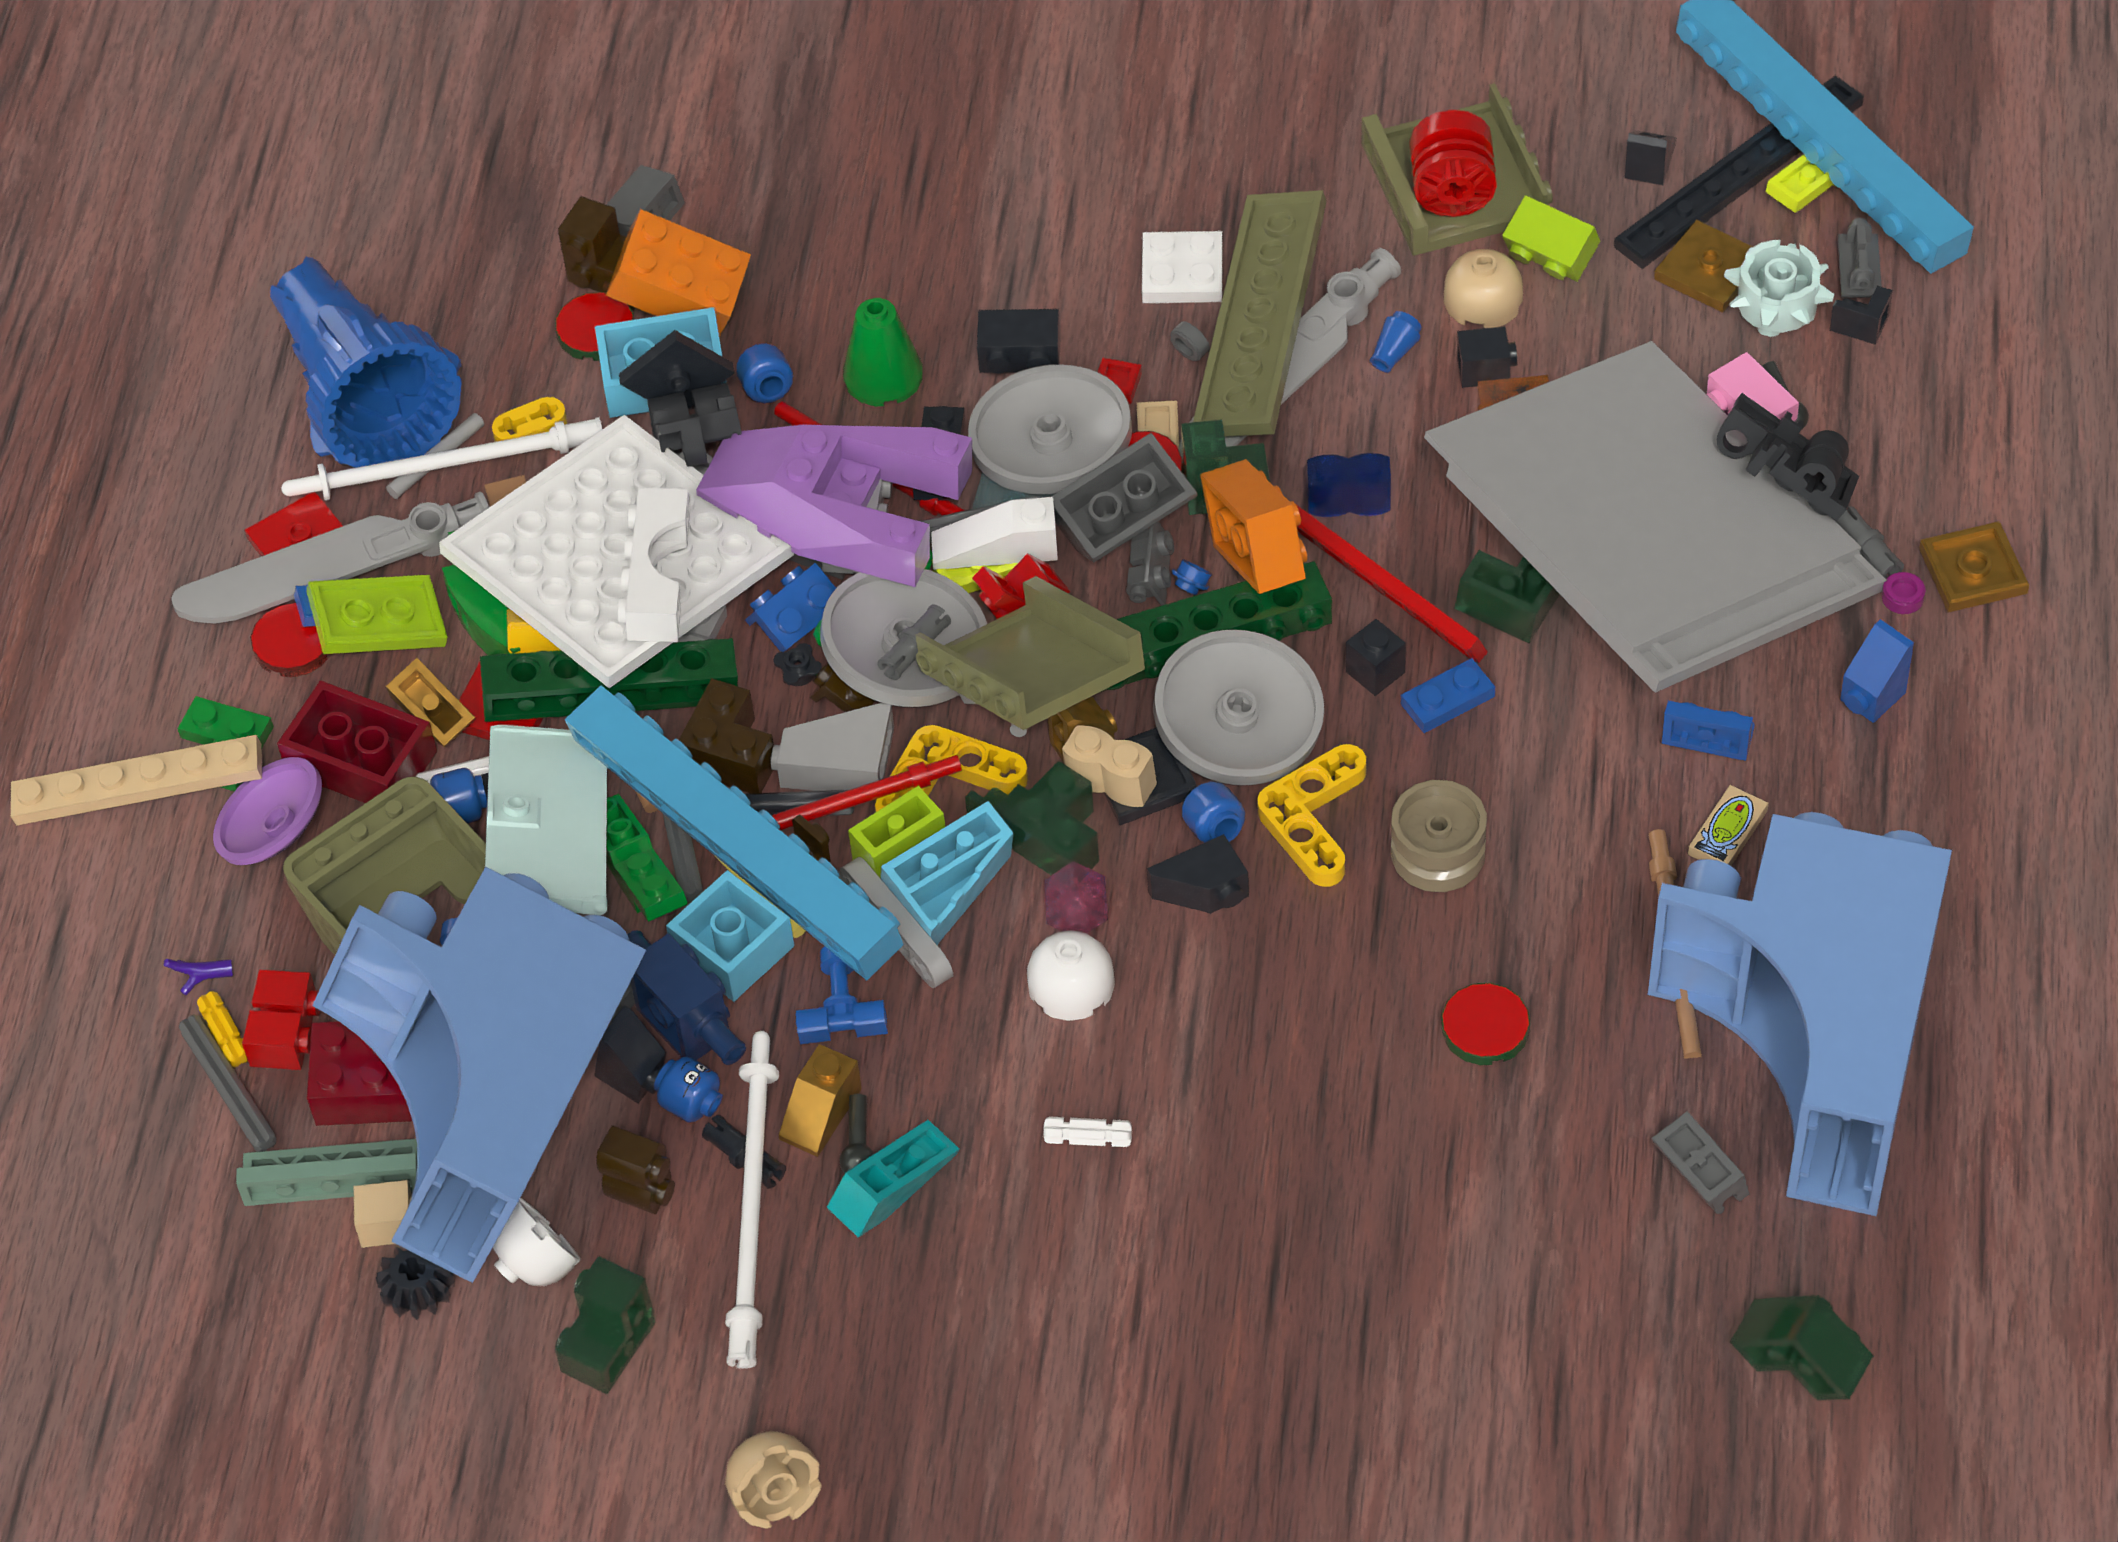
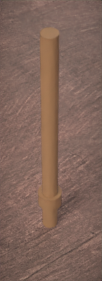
[1649,829,1702,1058]

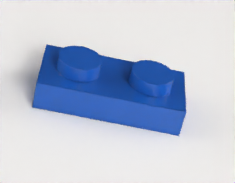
[1401,658,1495,733]

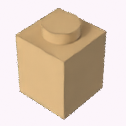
[354,1180,412,1248]

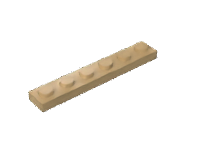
[11,735,262,826]

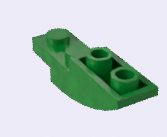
[442,530,521,656]
[606,793,688,922]

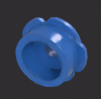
[1172,559,1212,595]

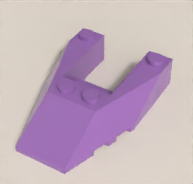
[696,425,972,587]

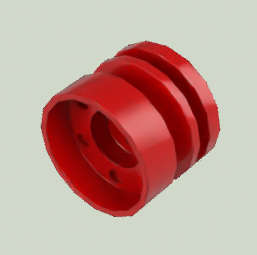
[1409,109,1497,217]

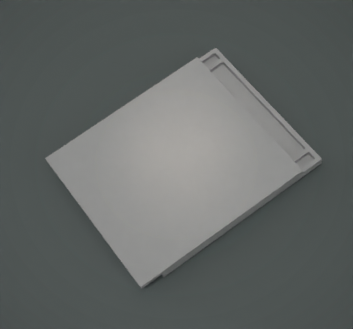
[1424,341,1886,693]

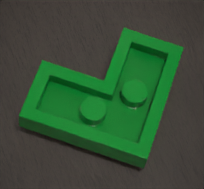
[177,696,274,791]

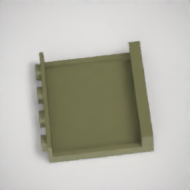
[1362,83,1553,256]
[915,576,1145,730]

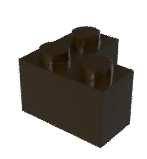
[558,196,626,293]
[679,678,774,793]

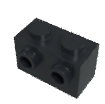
[977,309,1061,374]

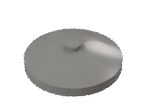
[968,365,1132,494]
[820,569,987,707]
[1153,630,1324,785]

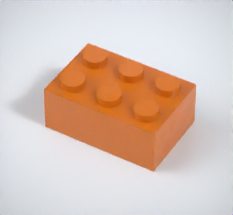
[606,209,751,336]
[1200,459,1307,594]

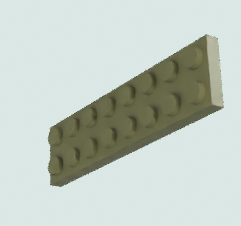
[1192,190,1327,438]

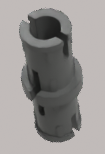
[1835,506,1904,579]
[878,604,951,680]

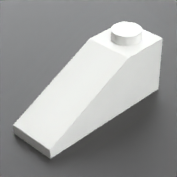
[931,497,1058,570]

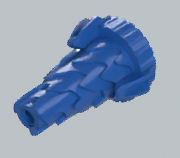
[270,257,462,468]

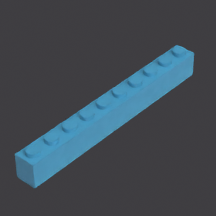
[1676,0,1974,274]
[565,685,904,980]

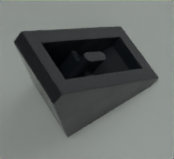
[1625,130,1677,186]

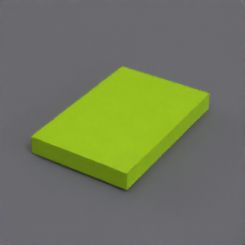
[306,575,448,654]

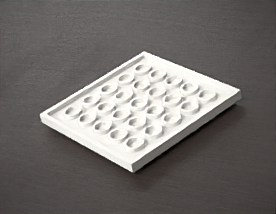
[439,415,794,688]

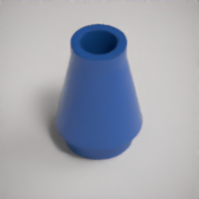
[1370,311,1422,373]

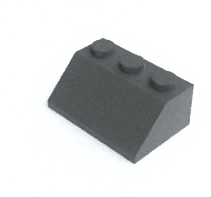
[1051,433,1198,563]

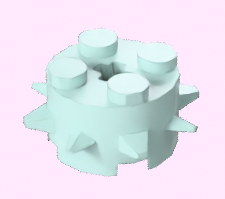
[1724,240,1834,337]

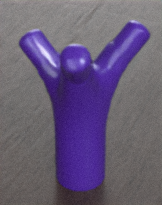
[163,958,233,995]

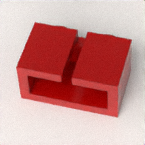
[242,969,321,1070]

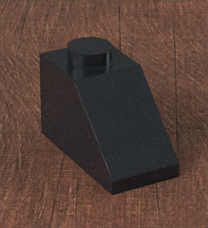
[1147,834,1249,914]
[594,1006,666,1104]

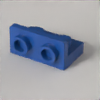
[1662,700,1755,761]

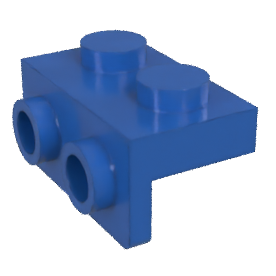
[745,562,836,652]

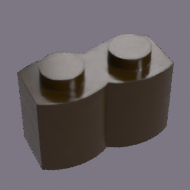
[596,1126,675,1215]

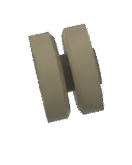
[1391,780,1487,892]

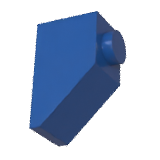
[1840,619,1914,723]

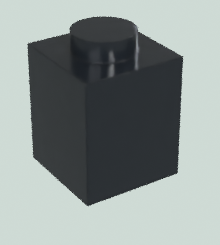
[1456,326,1517,388]
[1346,619,1406,696]

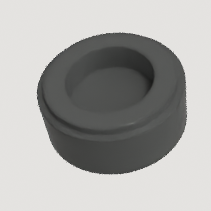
[1170,321,1210,361]

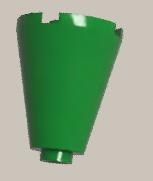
[843,298,923,407]

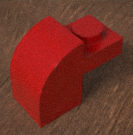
[972,553,1071,619]

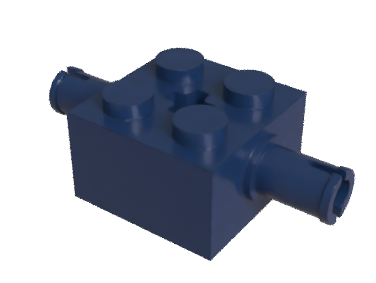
[627,930,746,1065]

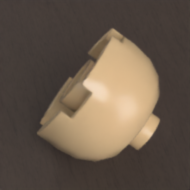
[1444,249,1523,328]
[725,1431,821,1528]

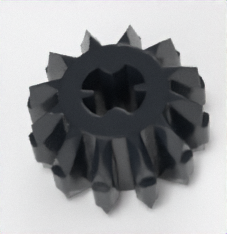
[376,1245,455,1321]

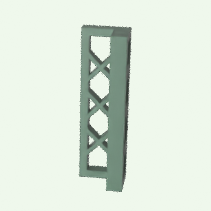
[236,1139,418,1206]

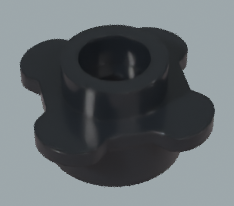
[773,643,822,686]

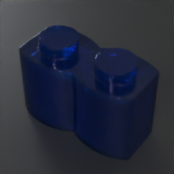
[1307,453,1391,517]

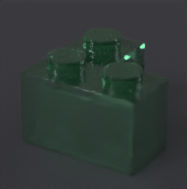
[1181,419,1270,515]
[1454,550,1560,644]
[1003,760,1099,889]
[555,1256,656,1395]
[1730,1295,1874,1400]

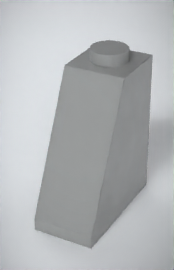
[771,703,894,791]

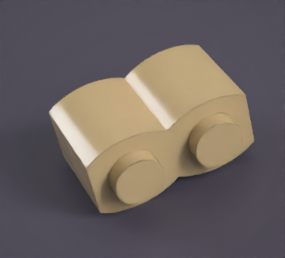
[1062,725,1157,807]

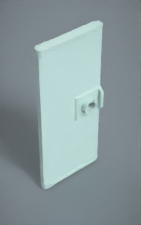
[485,725,607,915]

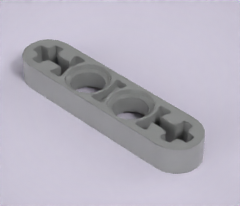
[840,857,953,988]

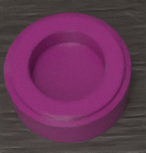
[1882,572,1925,614]

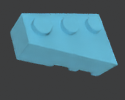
[881,801,1013,945]

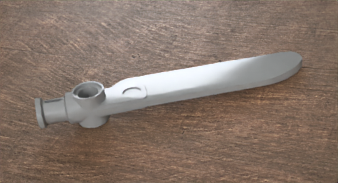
[1179,248,1401,475]
[171,491,489,624]

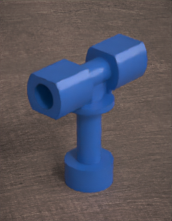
[796,946,888,1044]

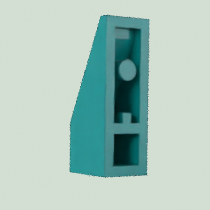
[827,1120,960,1238]

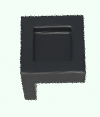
[1830,285,1893,345]

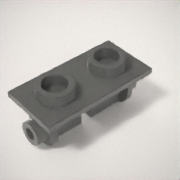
[1838,218,1882,297]
[1126,521,1174,606]

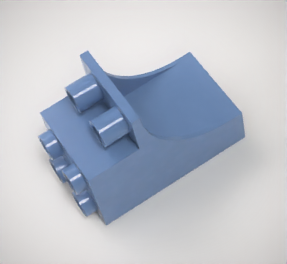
[1648,812,1952,1216]
[312,867,646,1283]

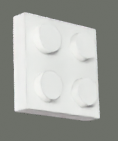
[1142,231,1222,303]

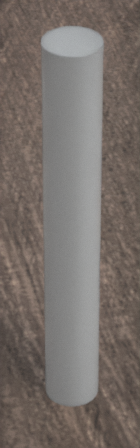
[386,413,484,499]

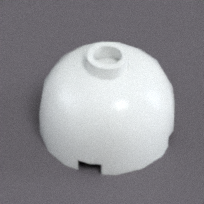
[1027,930,1115,1021]
[493,1198,581,1286]

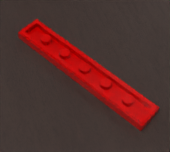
[1296,505,1488,663]

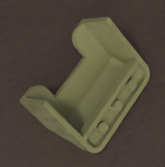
[283,777,486,955]

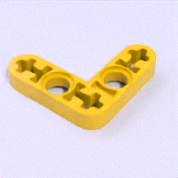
[875,725,1028,812]
[1258,744,1366,887]

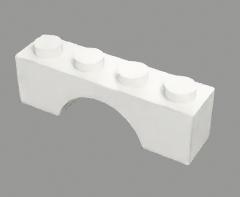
[618,487,690,642]

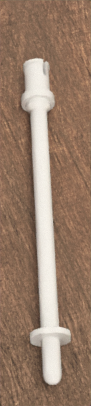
[281,417,602,500]
[726,1031,779,1368]

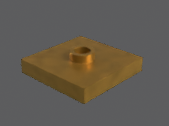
[1654,220,1753,313]
[1919,521,2029,613]

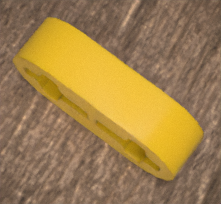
[492,397,568,442]

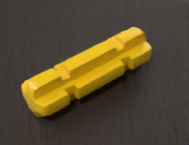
[197,991,248,1067]

